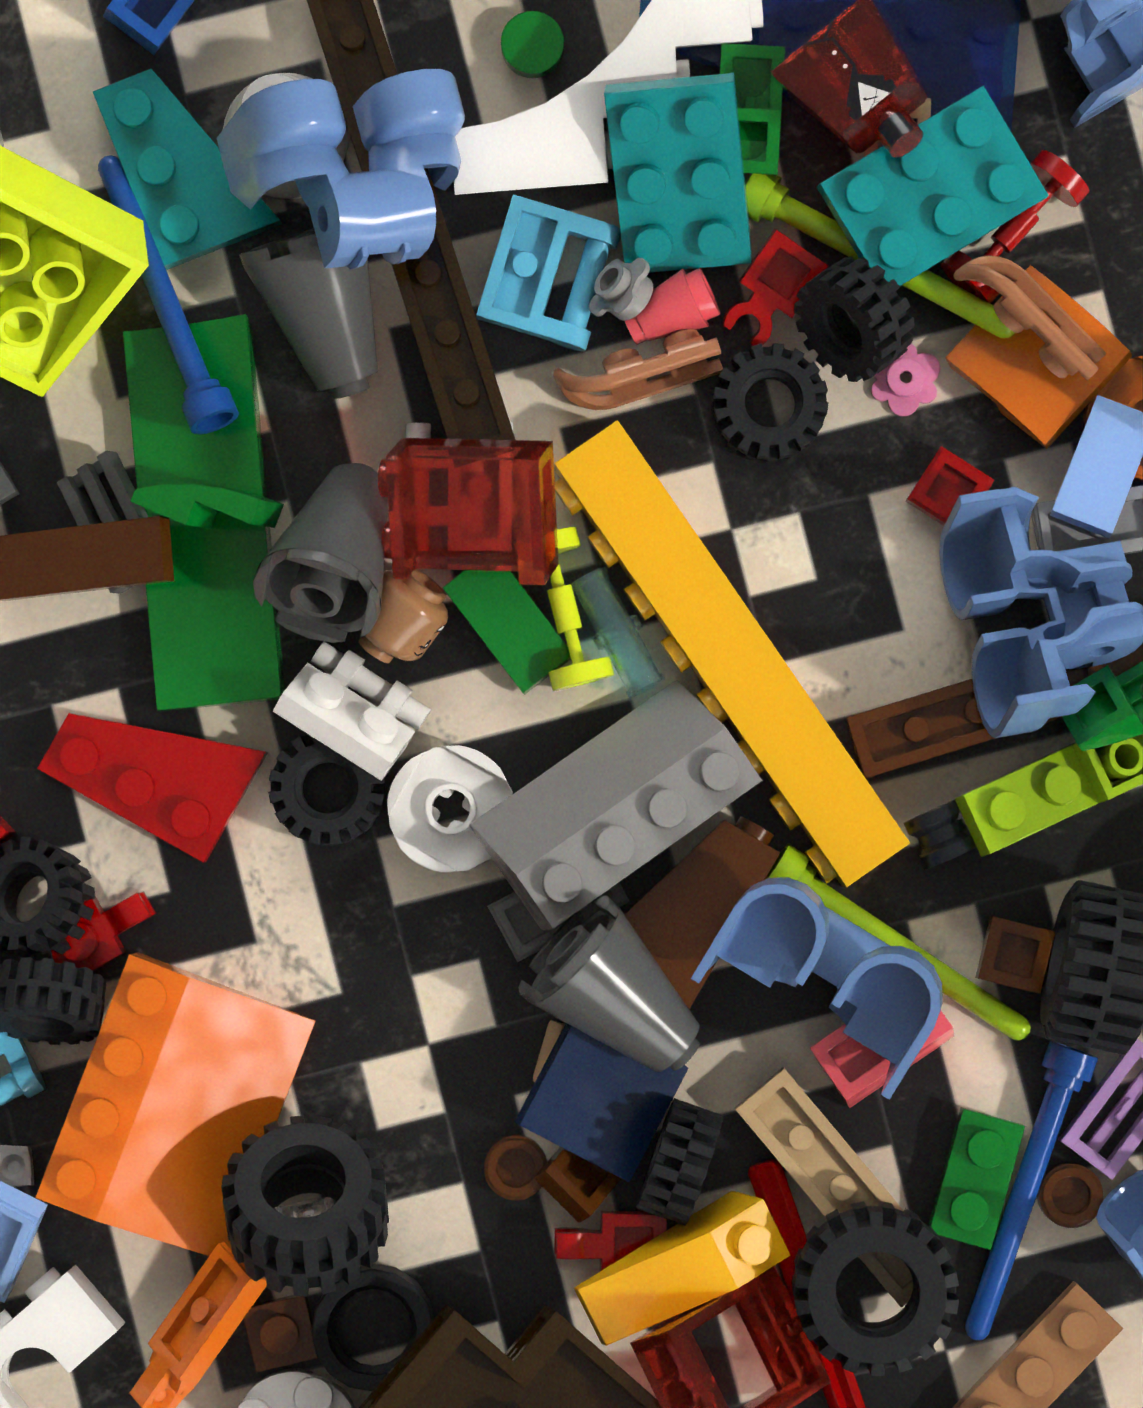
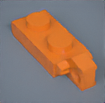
[129,1241,267,1408]

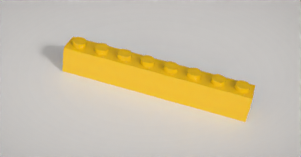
[551,420,910,887]

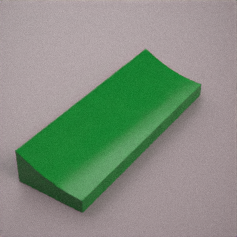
[123,314,285,711]

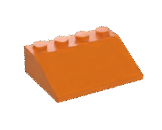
[35,952,316,1256]

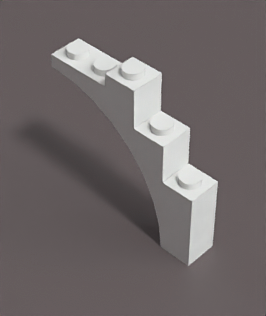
[454,0,763,195]

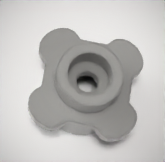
[589,258,653,321]

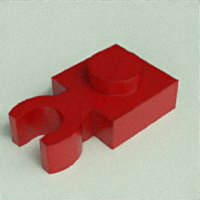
[723,229,828,346]

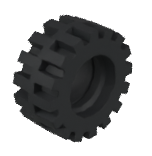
[794,257,915,382]
[0,957,106,1045]

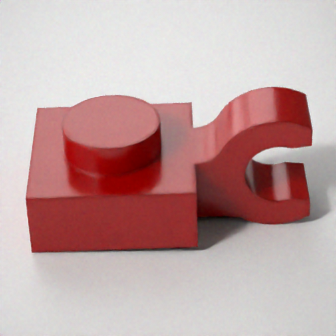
[51,891,156,971]
[554,1211,667,1272]

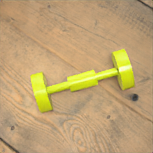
[515,527,614,691]

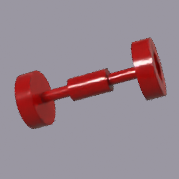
[941,150,1090,304]

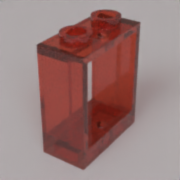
[630,1266,831,1408]

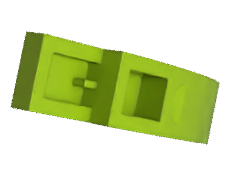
[954,734,1143,857]

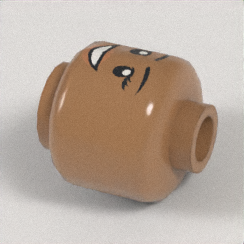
[359,566,448,663]

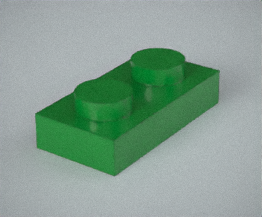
[929,1107,1025,1250]

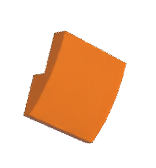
[945,265,1132,449]

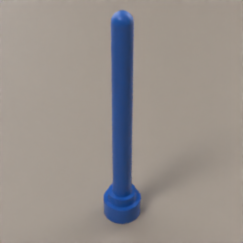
[98,155,239,434]
[965,1041,1098,1340]

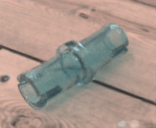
[571,567,665,698]

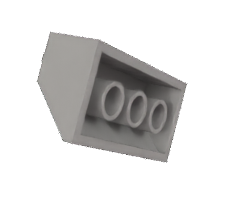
[469,680,763,930]

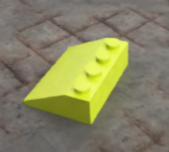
[0,145,149,397]

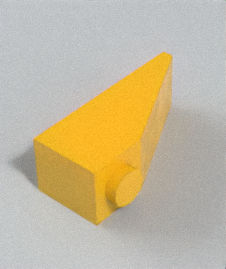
[574,1191,791,1346]

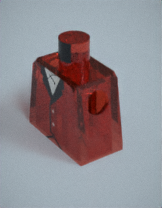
[771,0,927,157]

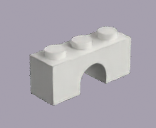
[0,1265,126,1408]

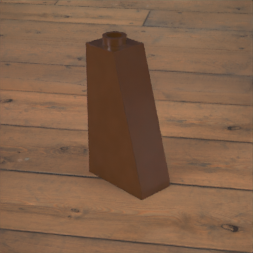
[624,816,780,1009]

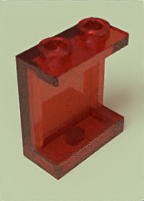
[378,438,559,585]

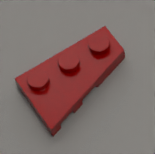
[37,713,268,863]

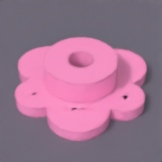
[871,344,940,417]

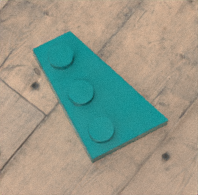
[93,69,282,270]

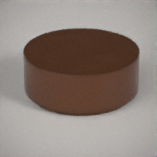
[484,1134,548,1200]
[1037,1162,1103,1228]

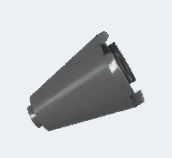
[239,228,378,399]
[253,463,389,643]
[519,896,700,1072]

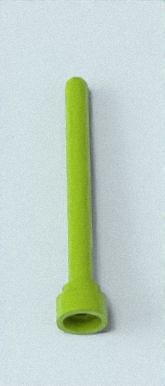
[745,174,1015,338]
[765,843,1031,1041]

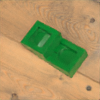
[720,43,785,175]
[130,483,284,529]
[442,549,571,695]
[1062,661,1143,751]

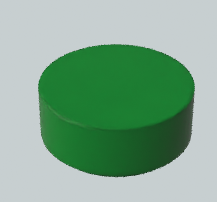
[501,11,564,78]

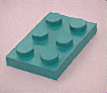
[604,73,752,272]
[817,85,1049,286]

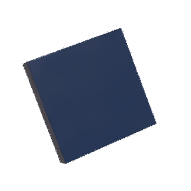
[514,1023,689,1182]

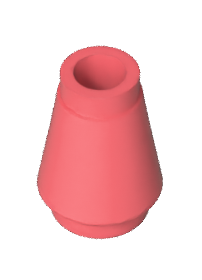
[625,268,721,345]

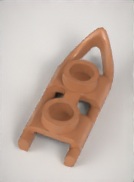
[953,256,1106,380]
[553,329,723,410]

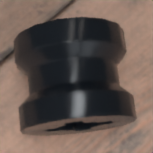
[903,800,976,870]

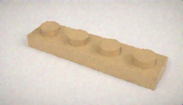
[735,1067,913,1308]

